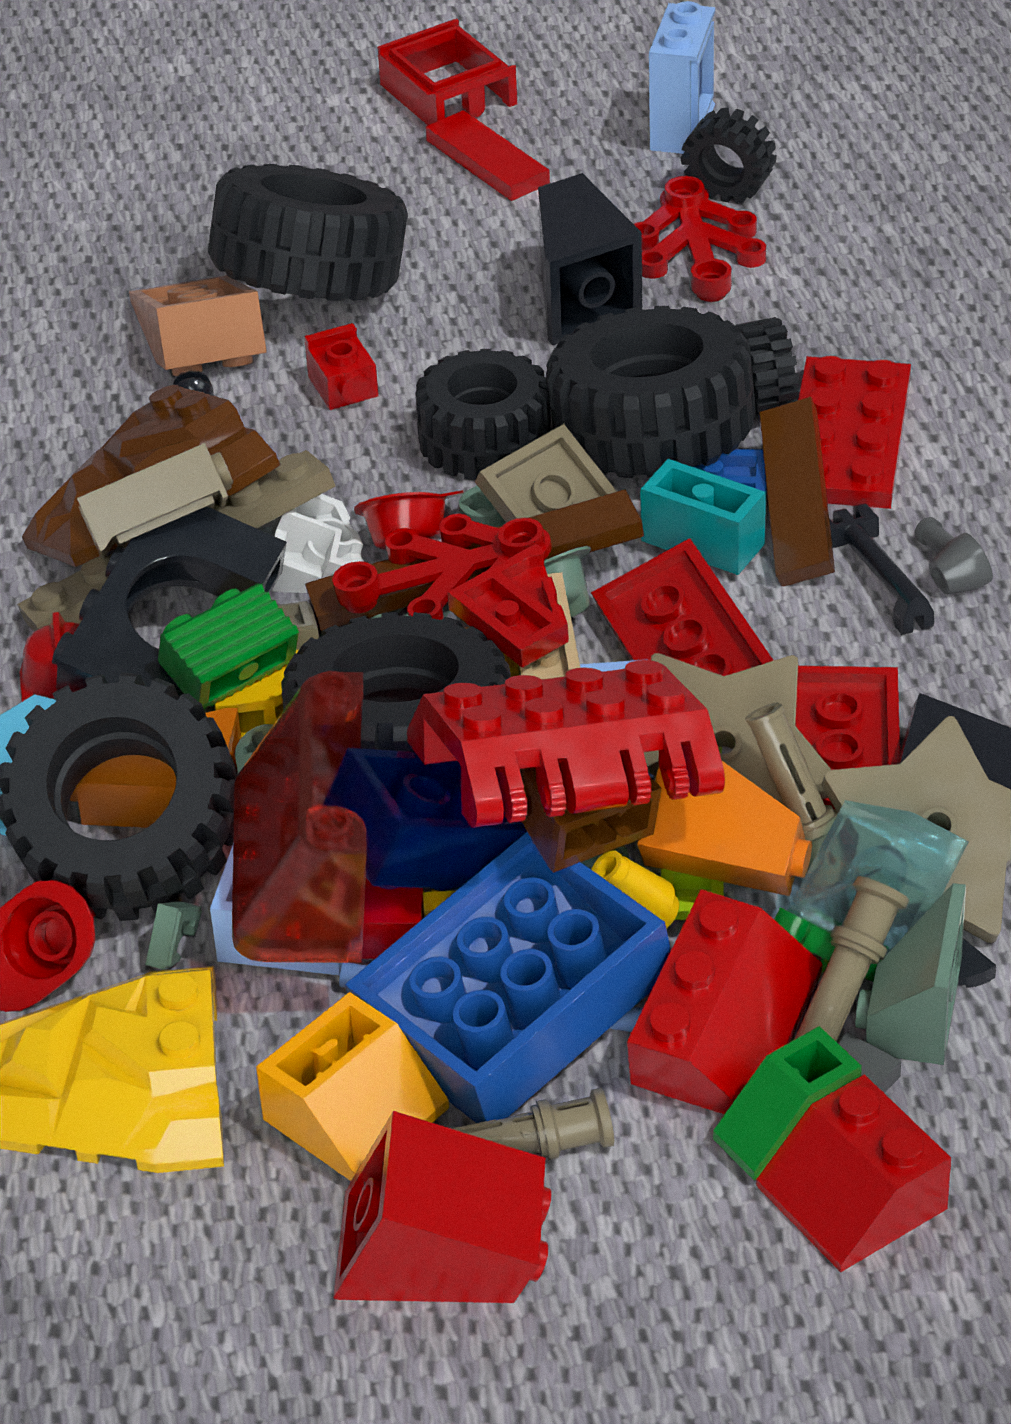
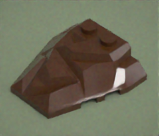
[22,385,280,567]

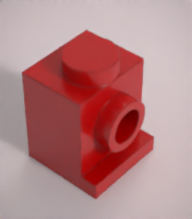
[304,323,379,410]

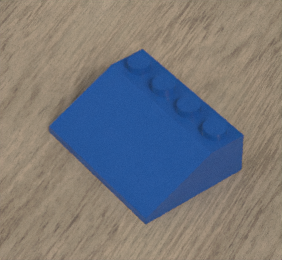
[345,832,671,1123]

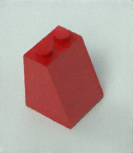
[333,1111,551,1303]

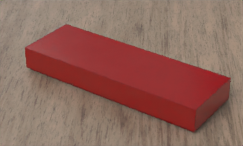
[425,110,550,201]

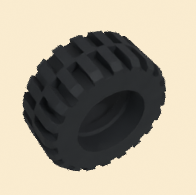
[208,164,408,301]
[546,306,756,478]
[281,612,511,814]
[0,673,243,921]

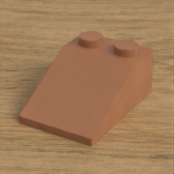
[129,275,267,376]

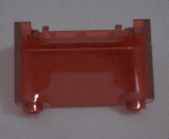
[232,671,367,963]

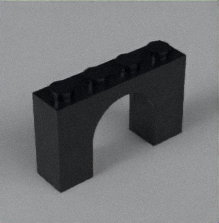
[52,506,287,697]

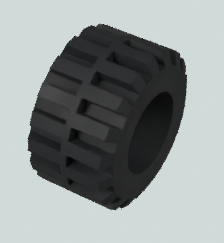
[415,349,551,480]

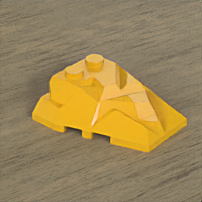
[0,966,224,1173]

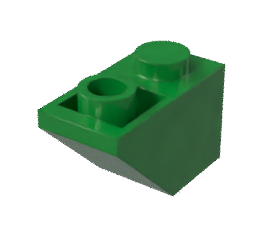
[713,1026,862,1181]

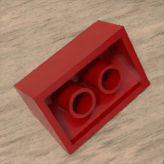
[627,889,822,1114]

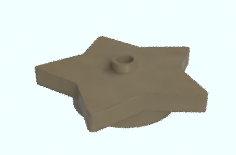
[644,653,831,806]
[821,716,1011,944]

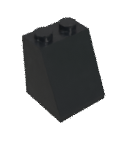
[538,173,643,345]

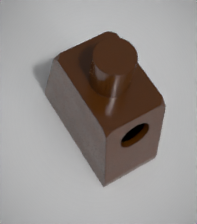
[520,767,662,873]

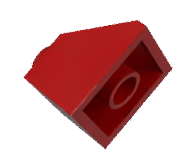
[756,1074,951,1272]

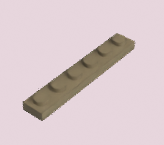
[17,450,335,631]

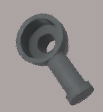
[915,517,993,594]

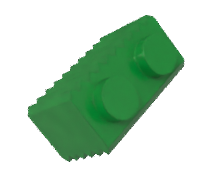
[158,583,299,710]

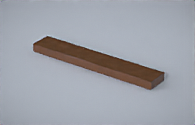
[305,489,644,632]

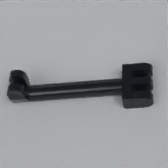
[829,503,934,636]

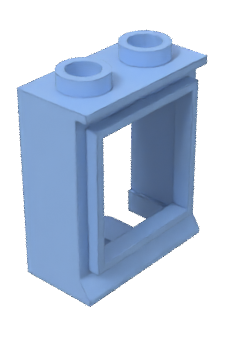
[649,1,715,154]

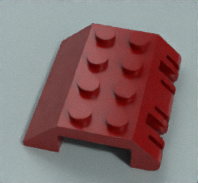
[407,660,725,828]

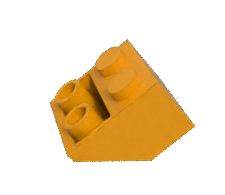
[256,992,449,1181]

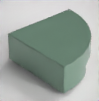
[145,902,202,970]

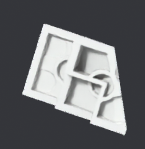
[257,494,364,593]

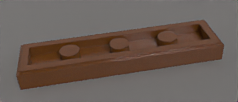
[759,397,835,586]

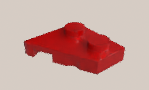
[448,544,569,668]

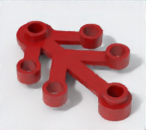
[634,176,766,302]
[332,514,552,620]

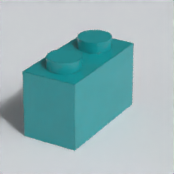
[640,459,766,575]

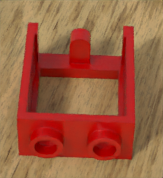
[377,18,517,125]

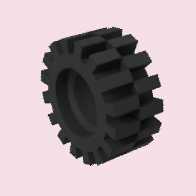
[680,107,777,204]
[735,317,799,418]

